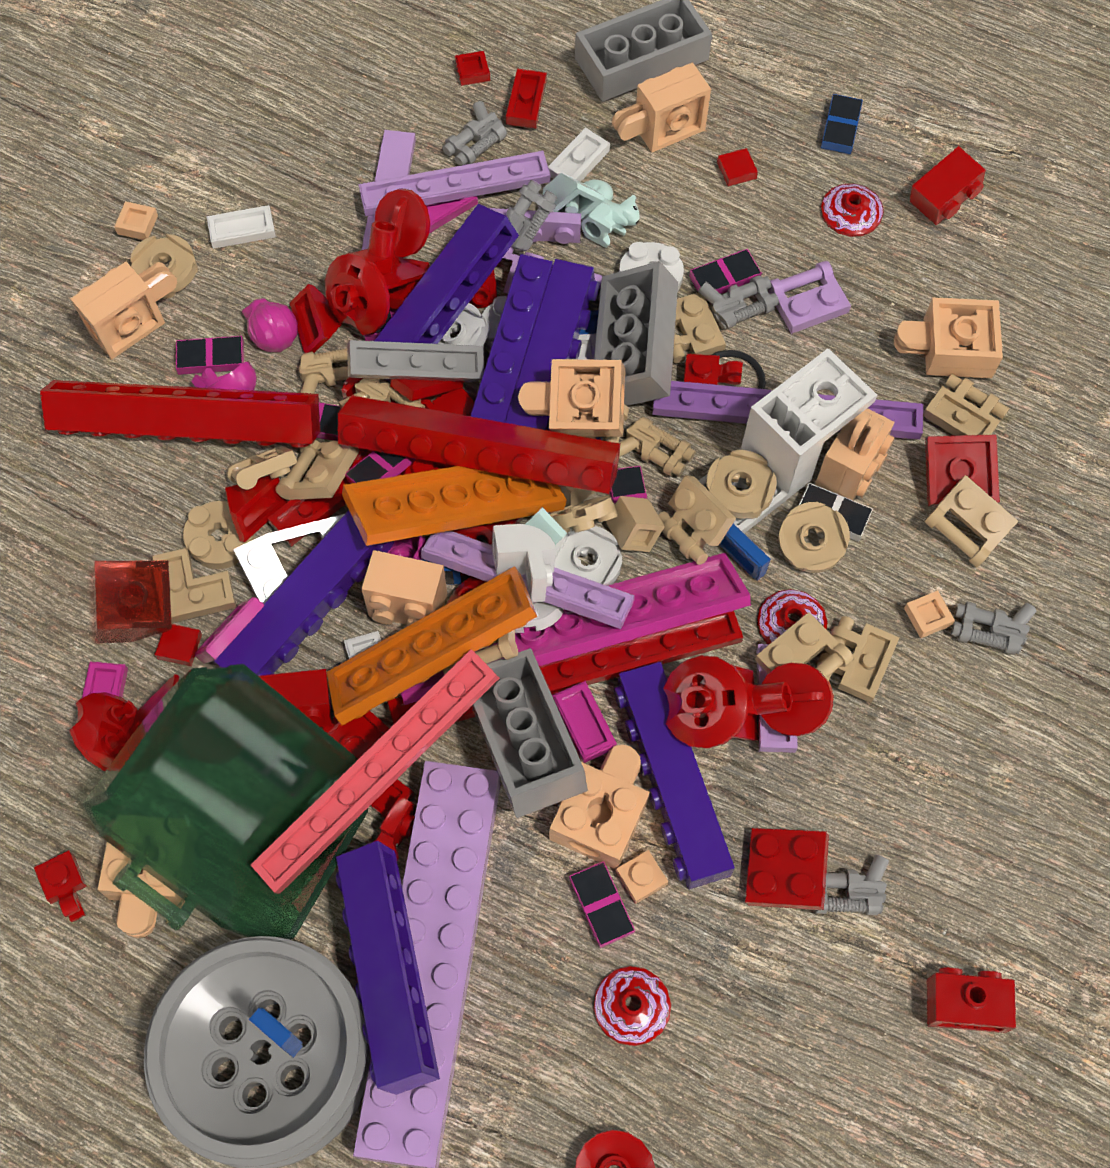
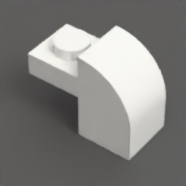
[492,524,556,602]

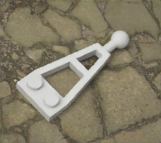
[233,514,345,604]

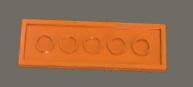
[342,466,567,546]
[327,566,537,725]

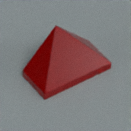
[289,284,343,354]
[225,475,287,542]

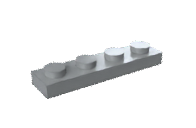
[347,340,484,382]

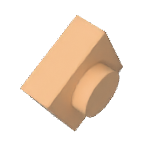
[114,201,158,240]
[904,590,955,638]
[616,850,668,904]

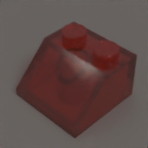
[92,560,172,643]

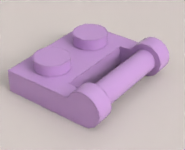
[767,260,851,334]

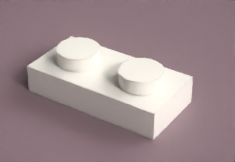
[548,128,610,182]

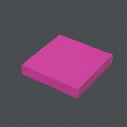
[194,597,265,664]

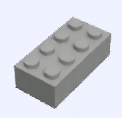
[575,0,712,102]
[594,261,678,406]
[471,648,588,818]

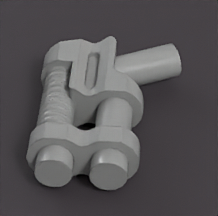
[442,101,507,166]
[506,180,557,252]
[698,275,779,329]
[951,601,1036,655]
[815,855,889,915]

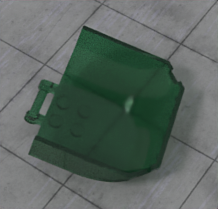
[82,664,368,940]

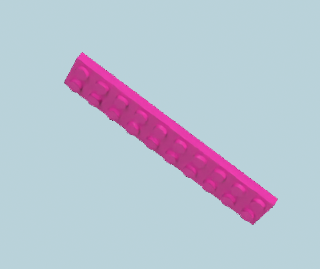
[401,553,751,705]

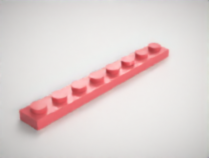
[251,649,500,894]

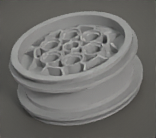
[144,936,371,1168]

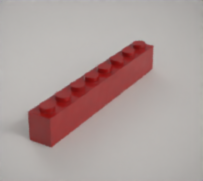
[40,380,320,447]
[338,395,621,494]

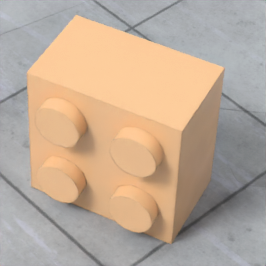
[362,550,448,626]

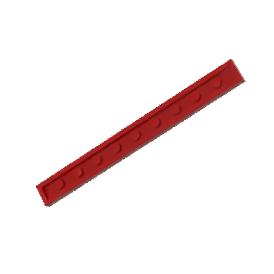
[387,611,744,724]

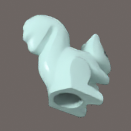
[581,179,640,248]

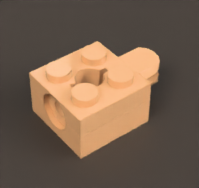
[612,62,711,153]
[70,261,177,360]
[894,297,1003,378]
[518,359,625,437]
[815,408,895,501]
[549,745,650,870]
[98,814,197,938]

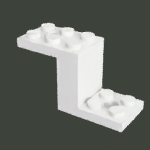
[699,349,877,533]

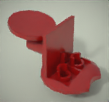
[325,188,430,336]
[663,655,834,749]
[69,674,245,775]

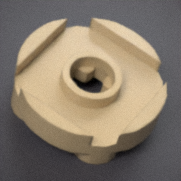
[130,234,198,299]
[706,450,777,519]
[549,495,618,533]
[183,501,255,569]
[778,502,850,573]

